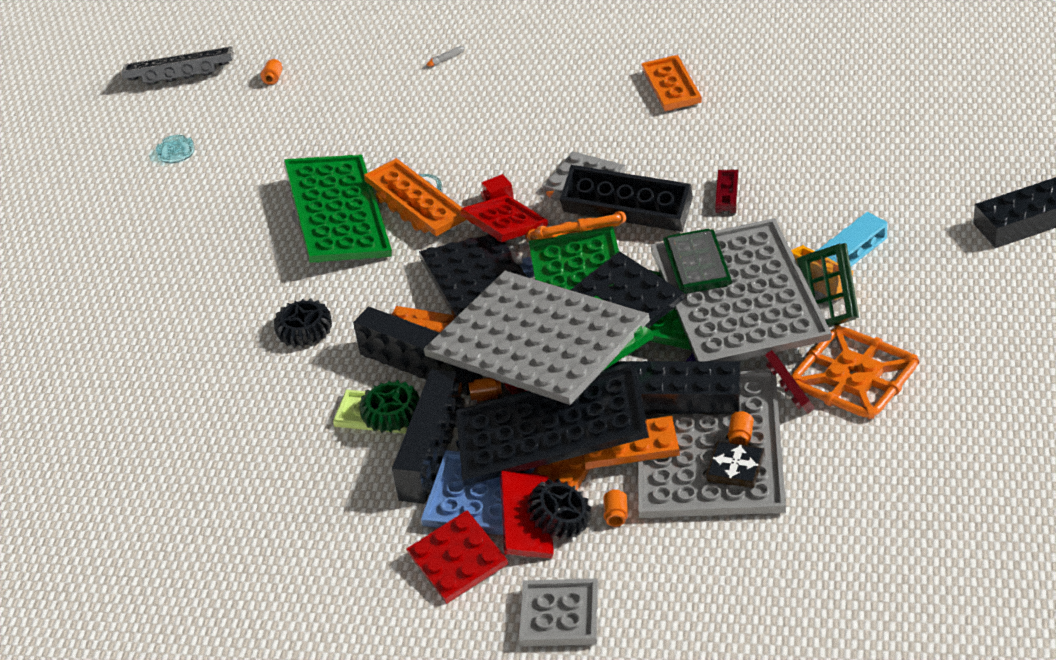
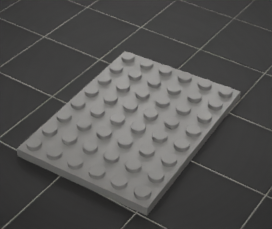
[651,218,832,361]
[424,271,650,405]
[638,370,786,518]

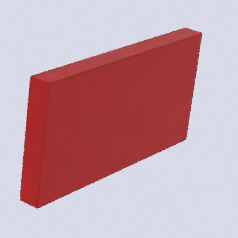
[500,471,554,559]

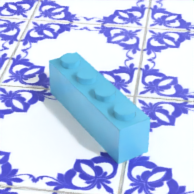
[816,212,888,266]

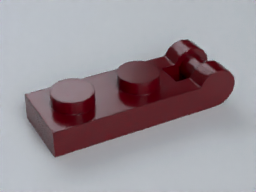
[715,170,739,213]

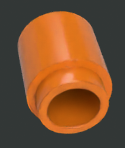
[260,59,283,85]
[469,377,502,402]
[727,411,754,445]
[603,489,628,527]

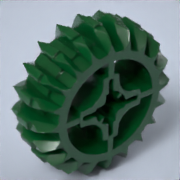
[359,380,420,434]

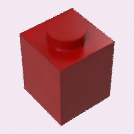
[480,174,514,201]

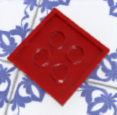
[461,195,548,242]
[406,510,508,604]

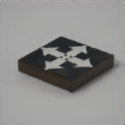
[706,441,765,488]

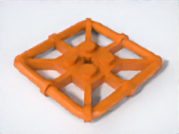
[525,211,626,242]
[791,325,919,420]

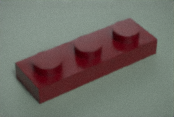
[765,350,816,414]

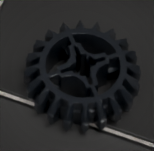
[274,298,332,348]
[526,478,592,541]

